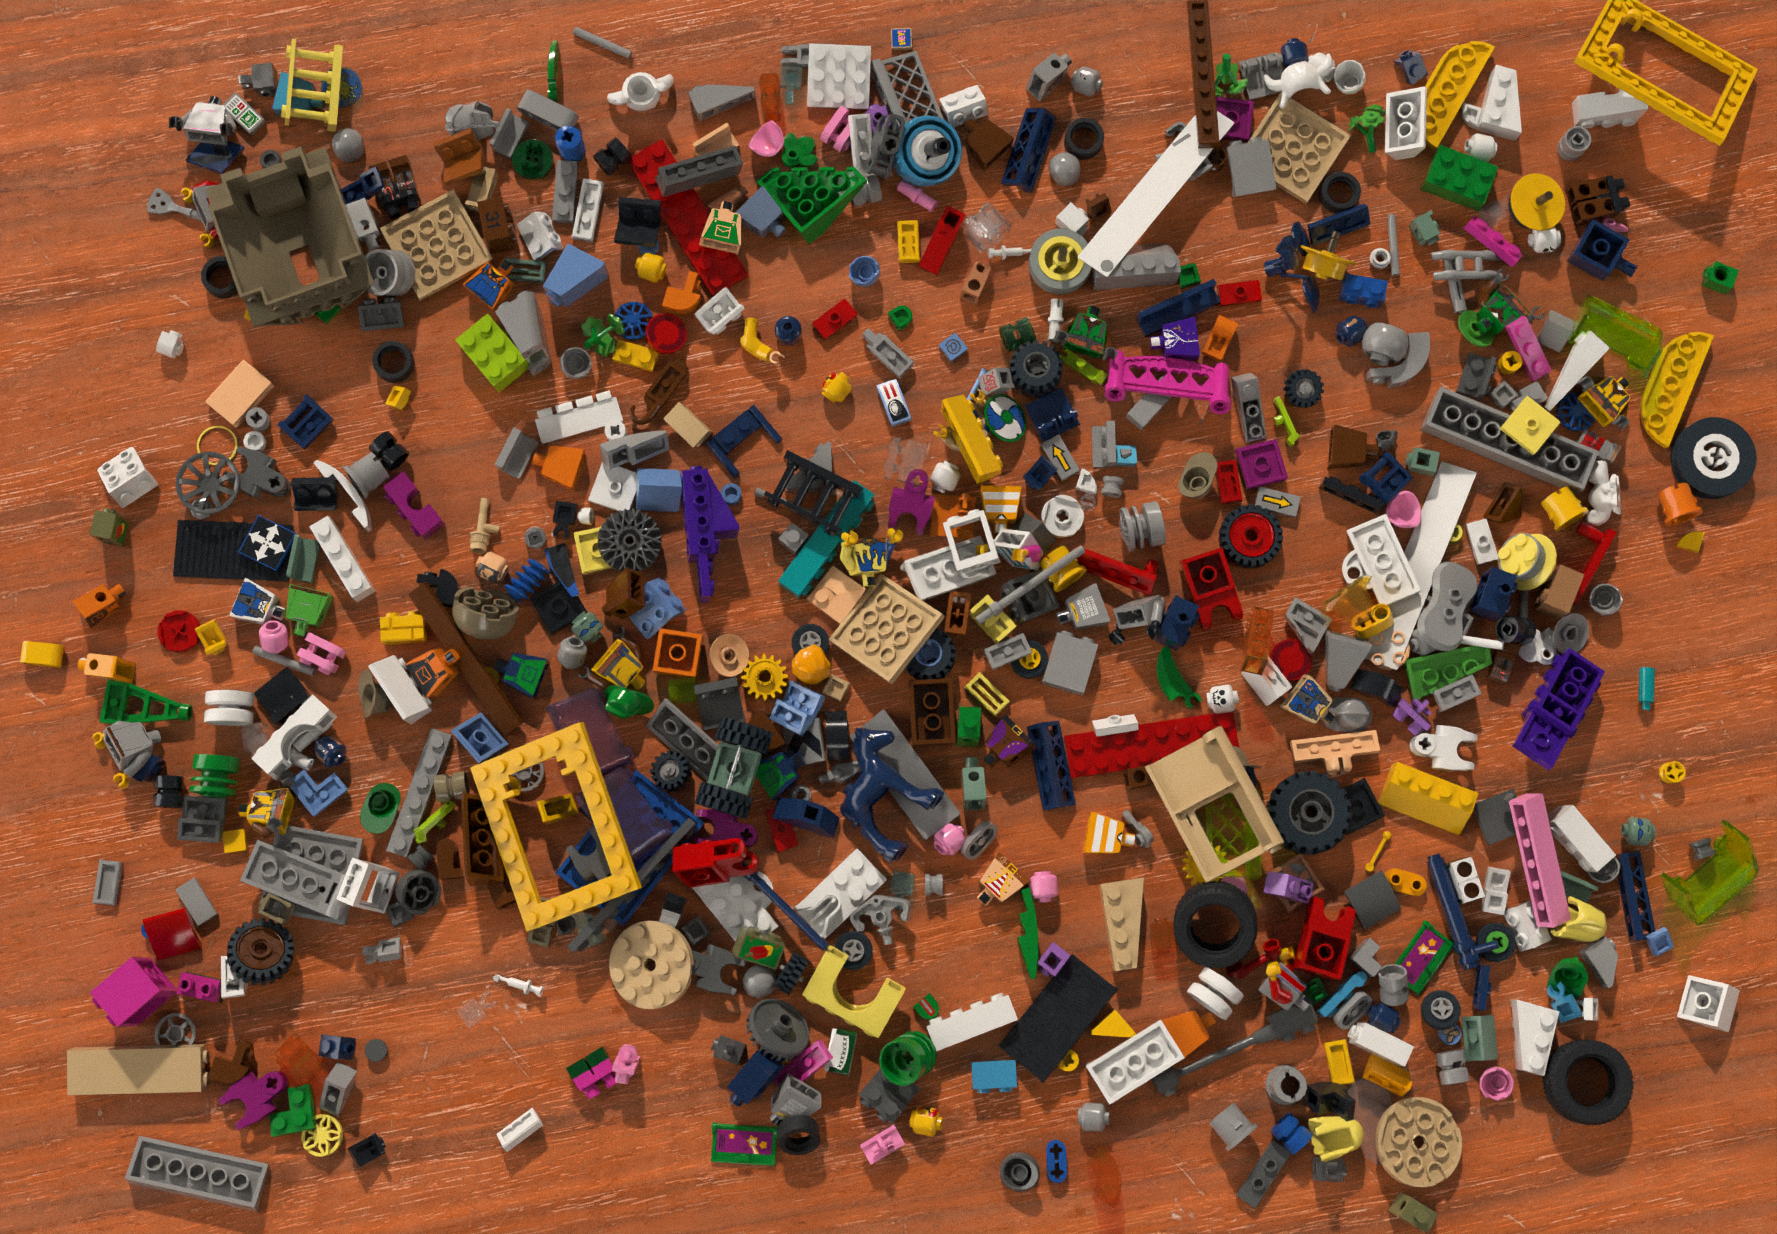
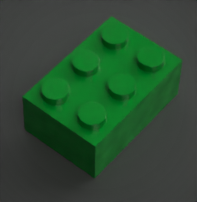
[1421,145,1498,212]

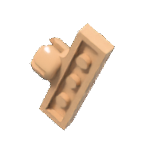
[1290,730,1380,776]

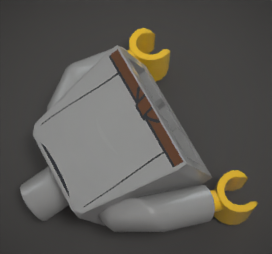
[92,721,161,789]

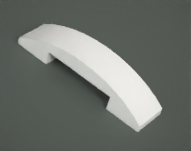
[313,460,372,532]

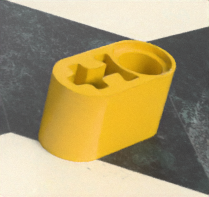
[1352,604,1394,639]
[20,641,64,668]

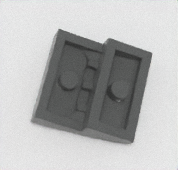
[1473,789,1517,845]
[177,795,228,843]
[1343,870,1402,930]

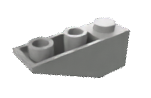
[1231,373,1267,443]

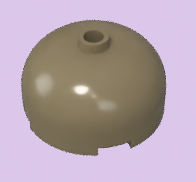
[452,587,519,640]

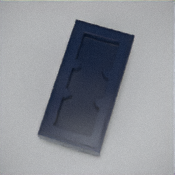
[1472,965,1491,1010]

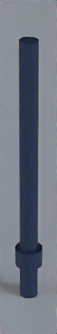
[741,861,830,952]

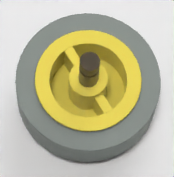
[1029,228,1091,294]

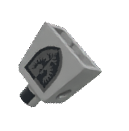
[1026,53,1072,102]

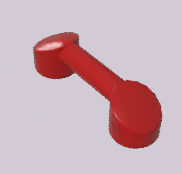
[1226,939,1282,979]

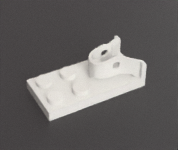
[900,536,996,601]
[794,849,887,940]
[1086,1019,1185,1104]

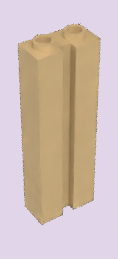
[67,1044,210,1095]

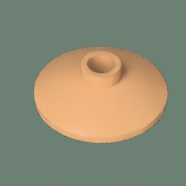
[709,634,749,677]

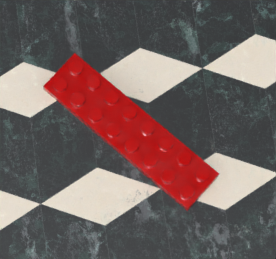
[627,139,749,297]
[1064,711,1240,779]

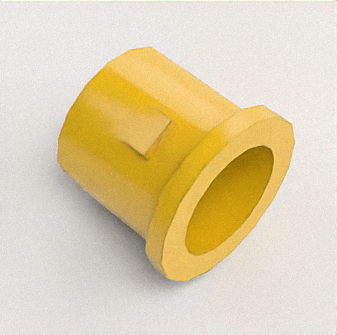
[1541,486,1589,532]
[1040,546,1086,592]

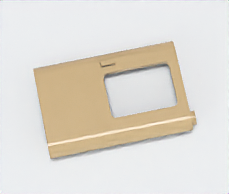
[1145,726,1284,883]

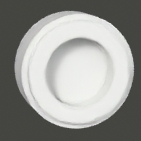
[243,431,266,452]

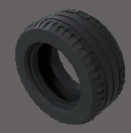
[1173,881,1258,969]
[1542,1040,1634,1125]

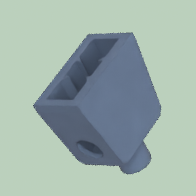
[735,186,786,238]

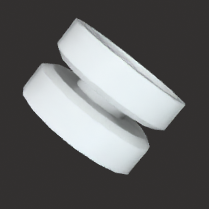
[204,690,254,726]
[1187,967,1244,1020]

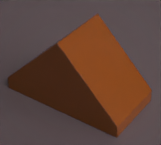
[944,591,971,635]

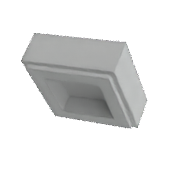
[1488,380,1519,410]

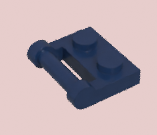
[277,394,334,450]
[1359,452,1413,504]

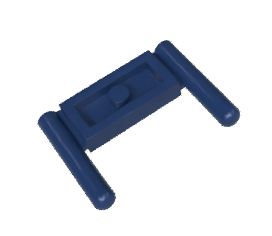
[705,405,782,478]

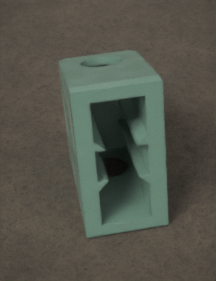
[961,757,986,811]

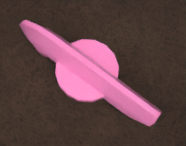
[1598,218,1628,232]

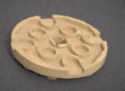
[609,921,694,1009]
[1375,1097,1462,1187]

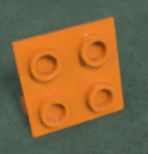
[930,494,976,539]

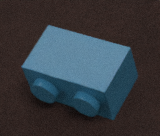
[971,1060,1017,1093]

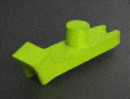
[1060,349,1108,385]
[1273,396,1300,447]
[413,800,456,844]

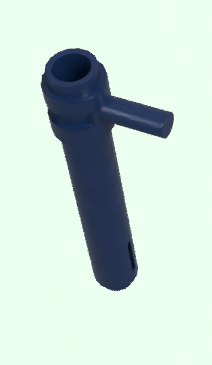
[1427,853,1499,970]

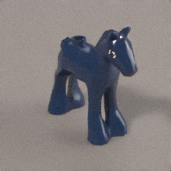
[840,728,945,863]

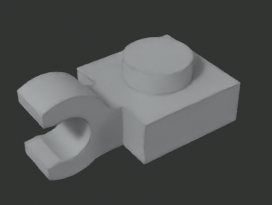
[1509,381,1548,412]
[362,937,402,964]

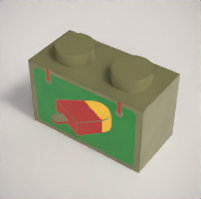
[89,508,129,547]
[732,926,786,970]

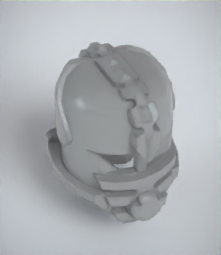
[445,101,500,140]

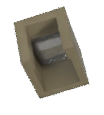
[258,892,296,925]

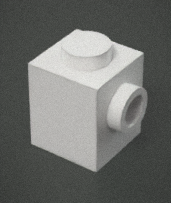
[1055,202,1089,236]

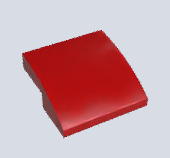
[143,908,201,960]

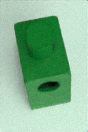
[956,705,981,748]

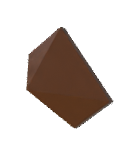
[1483,482,1523,524]

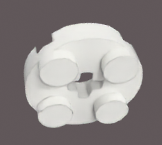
[1041,495,1084,538]

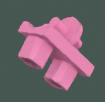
[612,1044,641,1084]
[860,1124,905,1165]

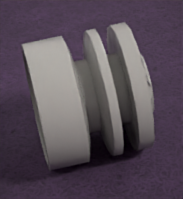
[1119,501,1166,552]

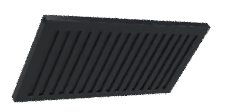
[173,520,294,582]
[998,954,1118,1083]

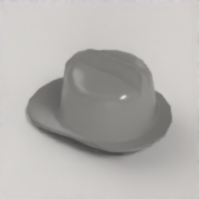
[1322,697,1372,732]

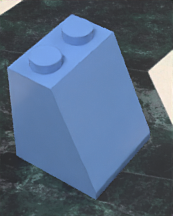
[543,243,609,308]

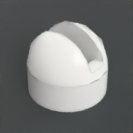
[577,508,594,525]

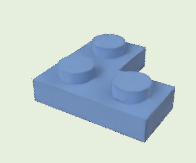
[290,770,349,817]

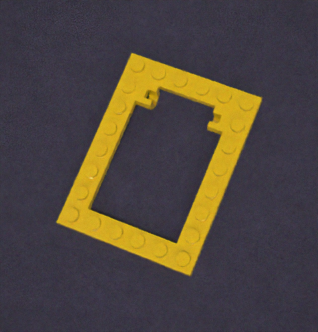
[1574,0,1758,146]
[470,722,642,932]

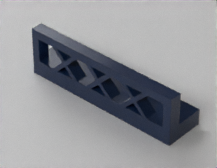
[1001,108,1056,193]
[1136,279,1221,337]
[1027,721,1076,811]
[1615,851,1655,941]

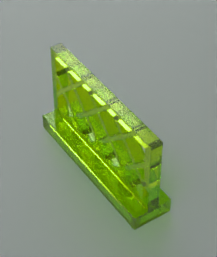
[1206,791,1262,880]

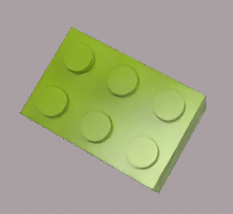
[455,313,531,393]

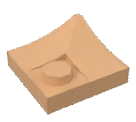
[807,566,867,625]

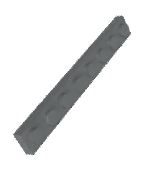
[567,818,697,953]

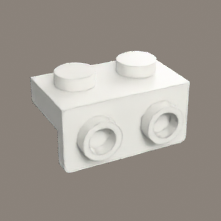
[939,85,988,128]
[517,211,563,261]
[694,287,744,335]
[1504,900,1552,952]

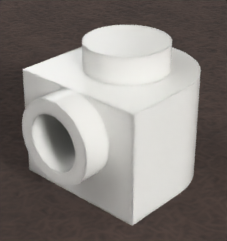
[156,330,184,358]

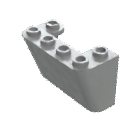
[495,290,551,376]

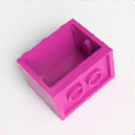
[90,957,177,1027]

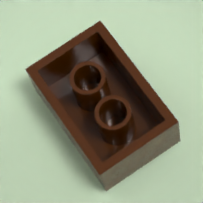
[908,678,956,748]

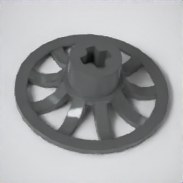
[175,452,240,514]

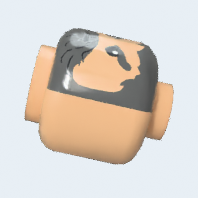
[475,552,509,583]

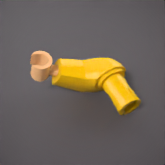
[740,318,785,366]

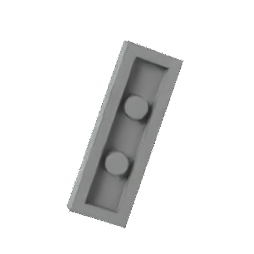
[552,160,579,223]

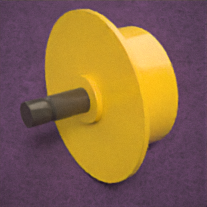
[1301,231,1357,280]

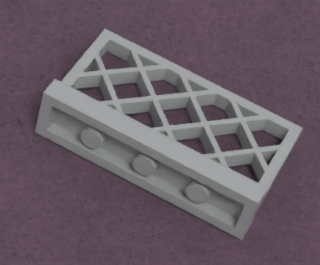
[870,51,943,131]

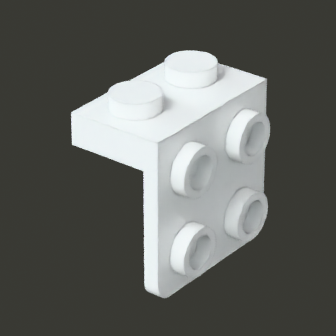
[98,447,158,508]

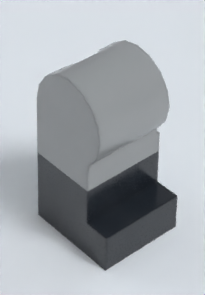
[659,892,688,929]

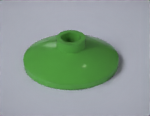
[1458,310,1494,347]

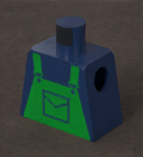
[494,653,550,700]
[756,752,806,801]

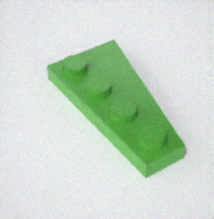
[1404,645,1493,701]

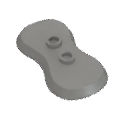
[1417,562,1478,651]

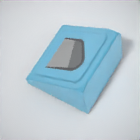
[1115,445,1137,467]

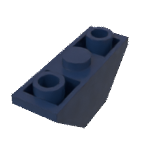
[772,798,839,838]

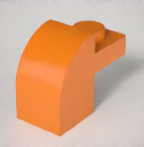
[662,271,701,315]

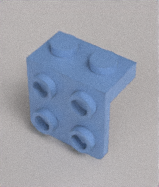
[629,577,686,639]

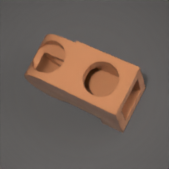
[960,261,992,305]

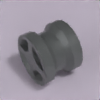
[1689,837,1716,860]
[408,844,436,871]

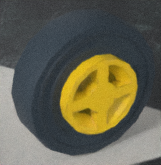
[1010,640,1048,679]

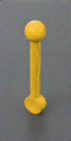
[1365,831,1391,872]

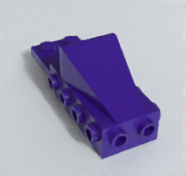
[681,466,739,604]
[1512,648,1605,771]

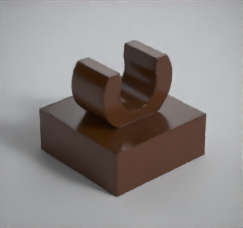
[1086,193,1112,222]

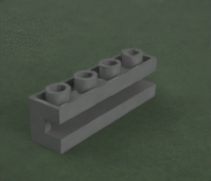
[655,146,743,197]

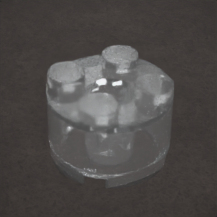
[963,203,1011,253]

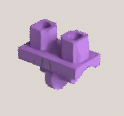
[1393,697,1431,736]

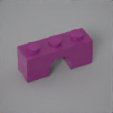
[383,471,445,540]

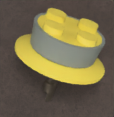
[1498,533,1557,591]

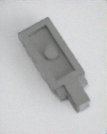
[862,328,914,379]

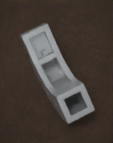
[1366,332,1430,389]

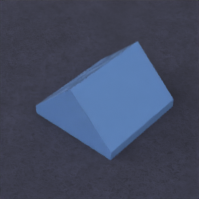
[636,468,682,512]
[451,713,508,764]

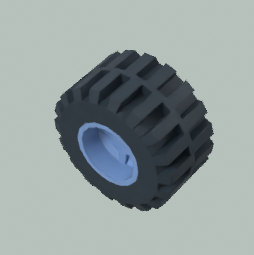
[905,628,956,680]

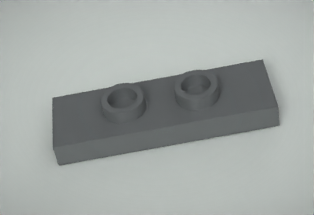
[1236,1140,1291,1208]

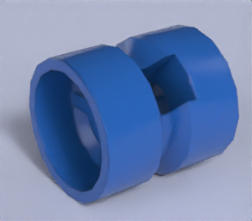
[1270,1112,1313,1155]

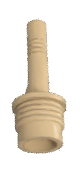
[470,498,499,554]

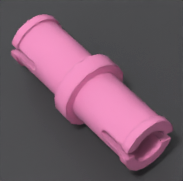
[897,180,938,212]

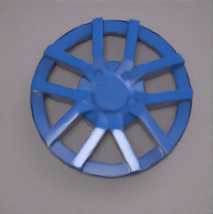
[614,301,653,340]
[1557,392,1595,432]

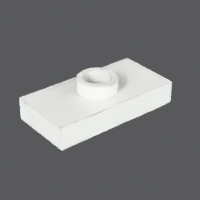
[1465,519,1498,565]
[1092,714,1139,737]
[497,1108,543,1152]

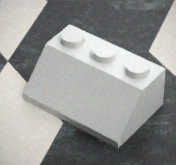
[1385,86,1427,160]
[368,655,433,724]

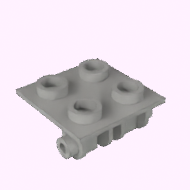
[1238,52,1283,100]

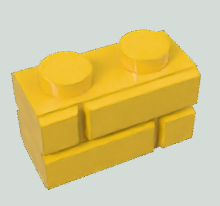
[380,611,428,645]

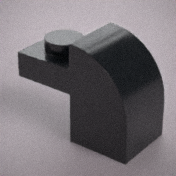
[416,569,461,608]
[1351,669,1402,707]
[825,710,849,760]
[1304,1082,1356,1122]

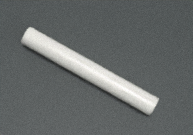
[1460,635,1504,650]

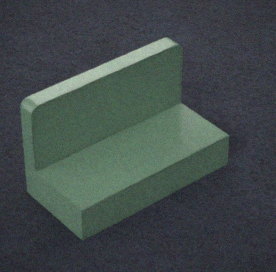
[286,535,321,584]
[1560,871,1598,903]
[1461,1015,1498,1061]

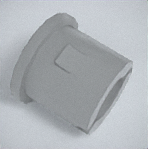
[343,452,390,498]
[1265,1065,1307,1105]
[1209,1103,1258,1152]

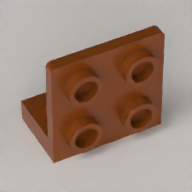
[434,128,483,186]

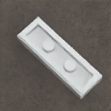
[848,113,874,178]
[572,178,604,243]

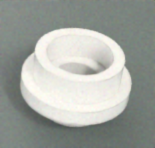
[1369,248,1391,269]

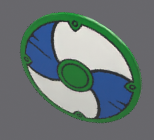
[984,394,1026,442]

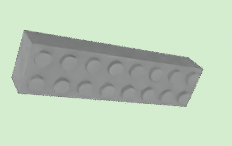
[1420,387,1599,495]

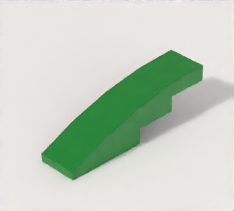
[1017,887,1038,979]

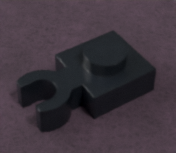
[552,501,578,540]

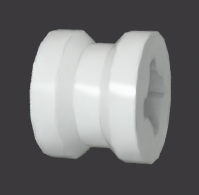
[605,420,627,441]

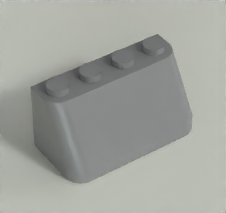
[1091,243,1181,290]

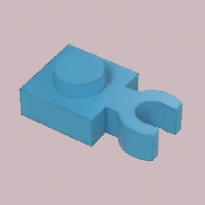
[1547,982,1582,1023]

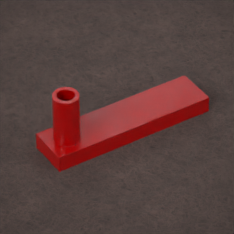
[1572,521,1617,607]
[1076,546,1159,596]

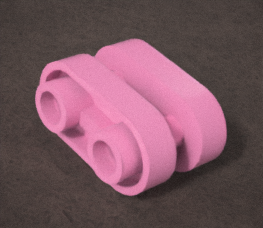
[820,106,851,153]
[297,632,347,676]

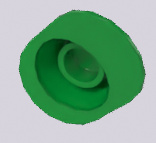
[605,686,654,719]
[360,783,401,834]
[1547,955,1588,1000]

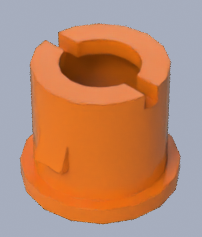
[1657,483,1703,526]

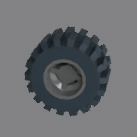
[1010,340,1063,398]

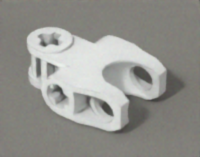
[1409,725,1478,772]

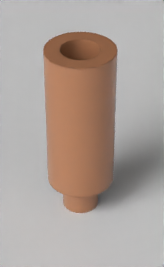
[708,186,748,211]

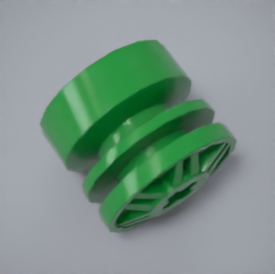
[189,754,240,798]
[879,1031,937,1086]

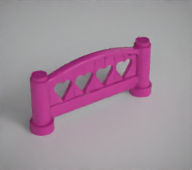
[1104,350,1231,414]

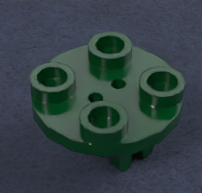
[512,139,553,180]

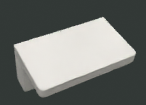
[1241,653,1292,706]

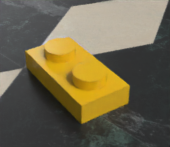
[612,340,659,372]

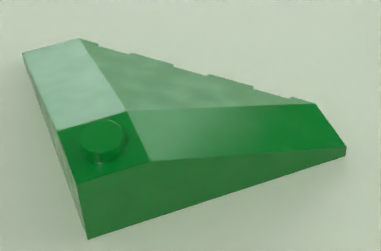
[756,167,867,244]

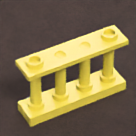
[281,39,343,132]

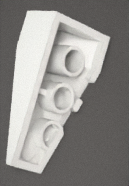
[1544,331,1609,411]

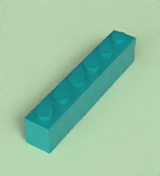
[778,480,875,599]

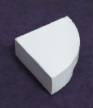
[1461,103,1482,130]
[1075,468,1097,495]

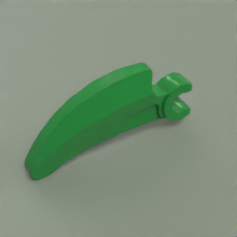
[547,40,558,102]
[1156,646,1202,709]

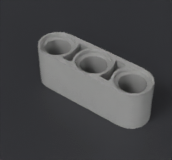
[517,90,579,131]

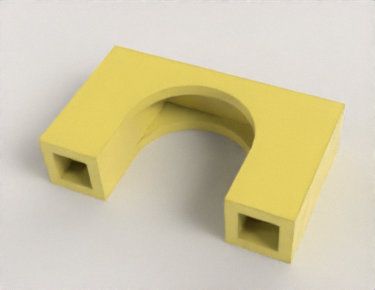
[802,945,906,1038]

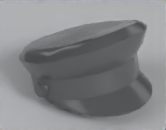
[1000,1152,1039,1192]

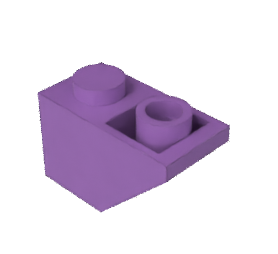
[1263,871,1314,904]

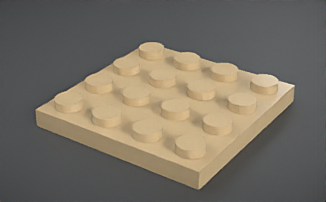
[1248,93,1351,204]
[380,189,494,301]
[829,574,945,685]

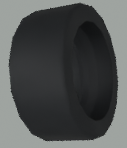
[1064,117,1104,160]
[1319,171,1361,214]
[201,256,238,298]
[372,341,415,383]
[777,1115,820,1155]

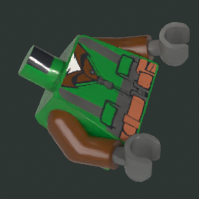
[1477,268,1544,335]
[1053,306,1117,362]

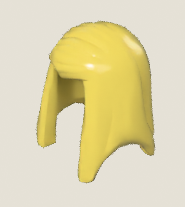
[1550,896,1607,942]
[1308,1116,1364,1162]

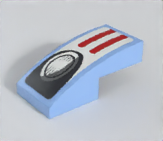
[877,379,912,427]

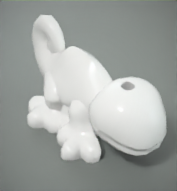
[1585,460,1621,526]

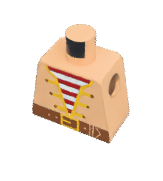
[977,852,1030,906]

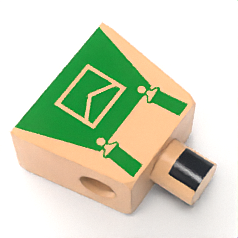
[699,201,741,254]

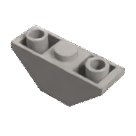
[785,441,832,493]

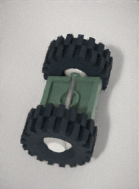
[695,717,773,819]

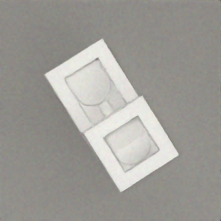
[1482,866,1511,915]

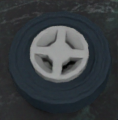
[792,624,830,655]
[834,931,873,970]
[1421,990,1461,1030]

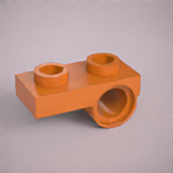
[1201,315,1238,362]

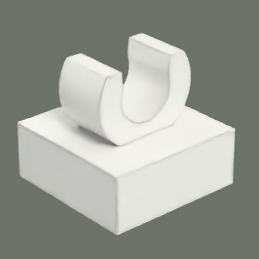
[1576,998,1598,1021]

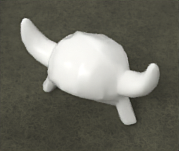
[1264,54,1333,109]
[607,72,674,112]

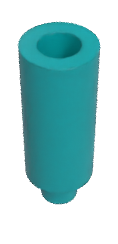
[1638,667,1655,711]

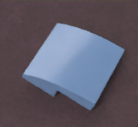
[769,680,825,735]

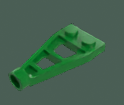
[99,680,193,725]

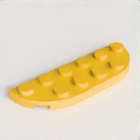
[1425,41,1495,150]
[1640,332,1714,448]

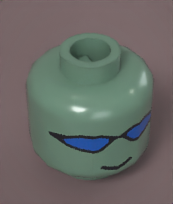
[571,611,603,643]
[1621,817,1656,846]

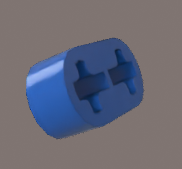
[1045,1139,1067,1183]

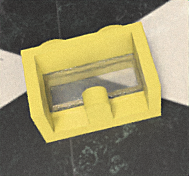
[969,595,1016,644]

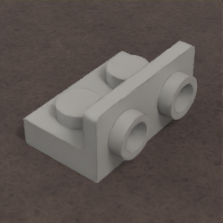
[1091,421,1116,468]

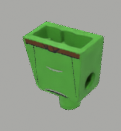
[286,584,334,637]

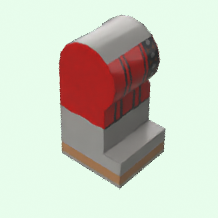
[1578,430,1621,466]

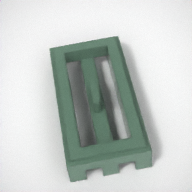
[504,258,547,284]

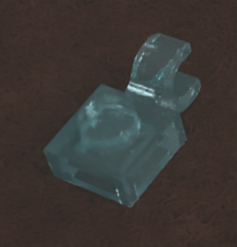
[780,66,802,105]
[890,871,915,910]

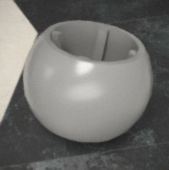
[1362,323,1408,366]

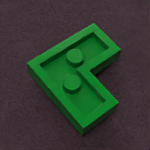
[269,1084,316,1137]

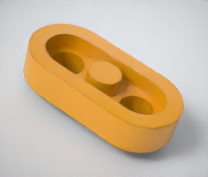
[1384,868,1427,897]

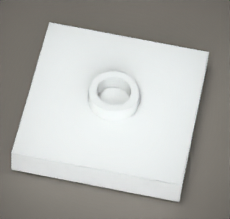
[588,462,637,511]

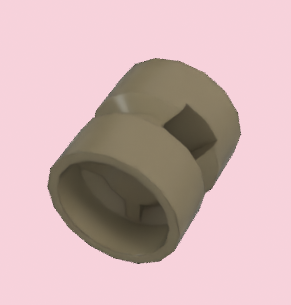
[434,771,470,803]

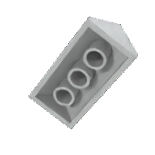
[646,698,719,781]

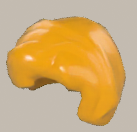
[792,644,831,685]

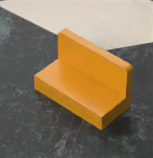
[1362,1054,1412,1097]

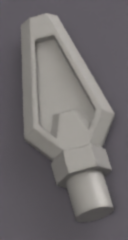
[818,761,862,784]

